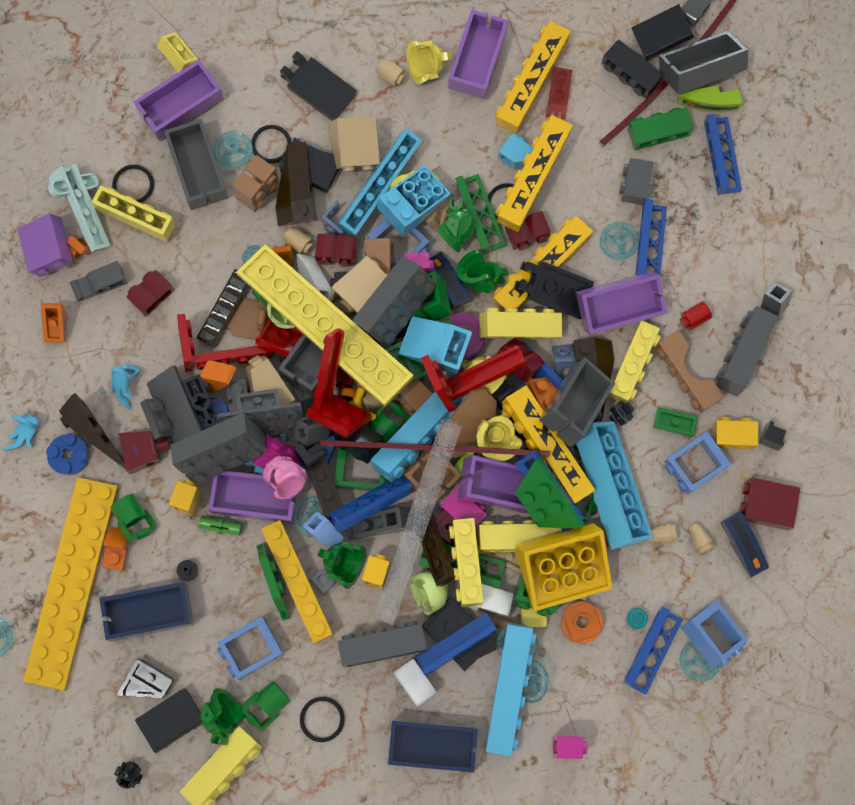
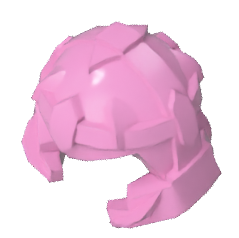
[262,456,307,500]

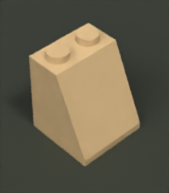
[328,116,380,172]
[329,256,388,320]
[246,355,295,405]

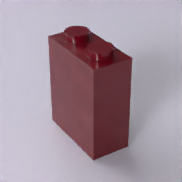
[739,477,800,531]

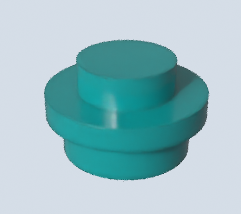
[626,608,648,629]

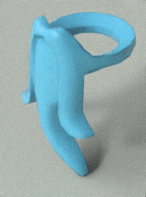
[109,365,140,409]
[3,414,39,451]

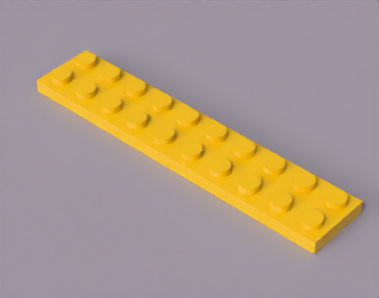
[23,477,119,691]

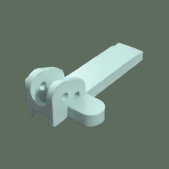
[48,164,111,252]

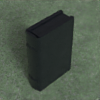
[631,4,694,61]
[279,137,340,193]
[135,688,203,754]

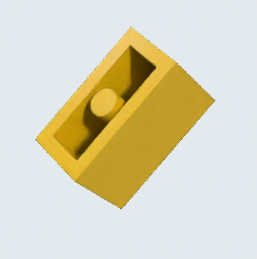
[713,417,758,449]
[169,479,203,517]
[362,554,390,590]

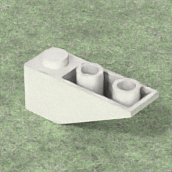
[296,254,331,300]

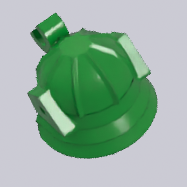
[438,200,475,252]
[456,250,509,293]
[317,540,366,589]
[201,688,245,745]

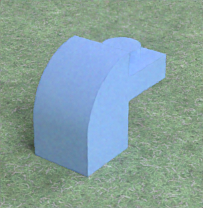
[302,511,344,546]

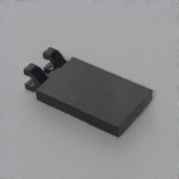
[280,51,357,121]
[513,261,594,319]

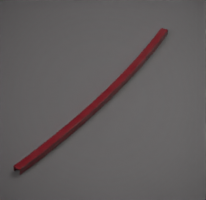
[599,0,737,147]
[320,440,550,457]

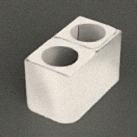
[469,584,514,618]
[393,659,437,708]

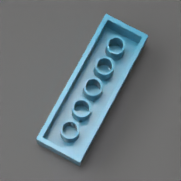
[575,421,653,550]

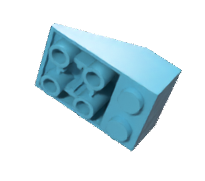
[377,165,451,237]
[398,316,472,375]

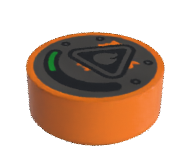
[338,388,356,401]

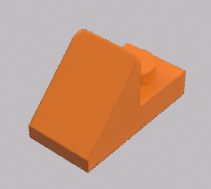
[41,303,68,343]
[200,360,236,394]
[102,527,131,571]

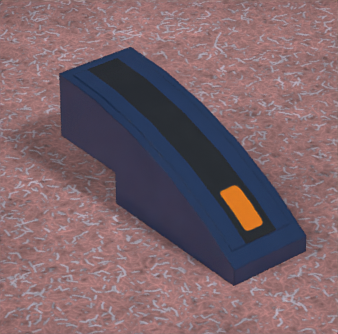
[429,252,471,310]
[720,511,769,578]

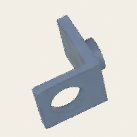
[321,200,344,235]
[552,344,576,380]

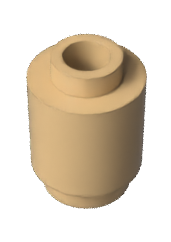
[376,59,406,87]
[283,227,313,254]

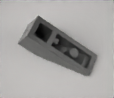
[347,507,414,540]

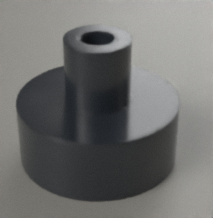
[176,560,198,582]

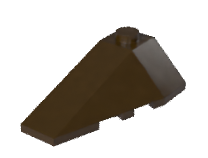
[275,142,317,226]
[572,338,614,423]
[59,393,125,469]

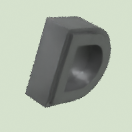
[310,569,335,595]

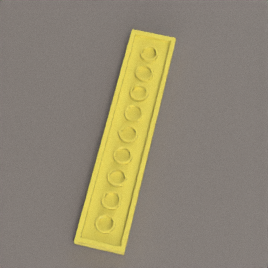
[236,244,414,407]

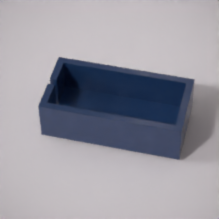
[99,582,193,642]
[388,721,478,773]

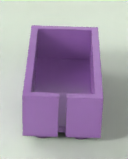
[448,9,509,99]
[134,60,224,141]
[576,272,667,334]
[457,455,529,514]
[208,471,297,524]

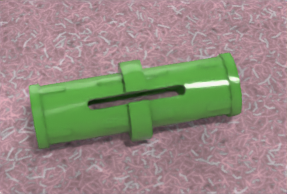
[199,515,243,536]

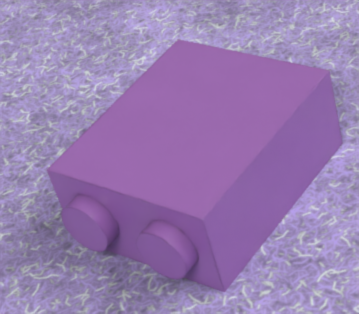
[17,213,73,277]

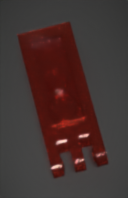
[546,67,572,120]

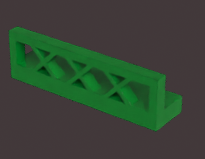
[455,174,506,254]
[418,542,506,589]

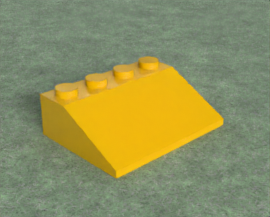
[516,523,613,611]

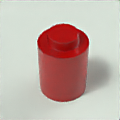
[680,301,712,330]

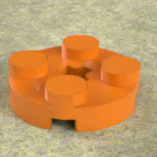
[561,601,603,644]

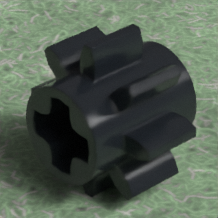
[609,401,635,426]
[114,761,143,789]

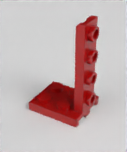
[177,314,274,372]
[306,328,371,438]
[421,346,527,413]

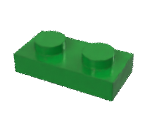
[653,407,698,437]

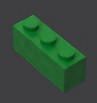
[628,108,693,151]

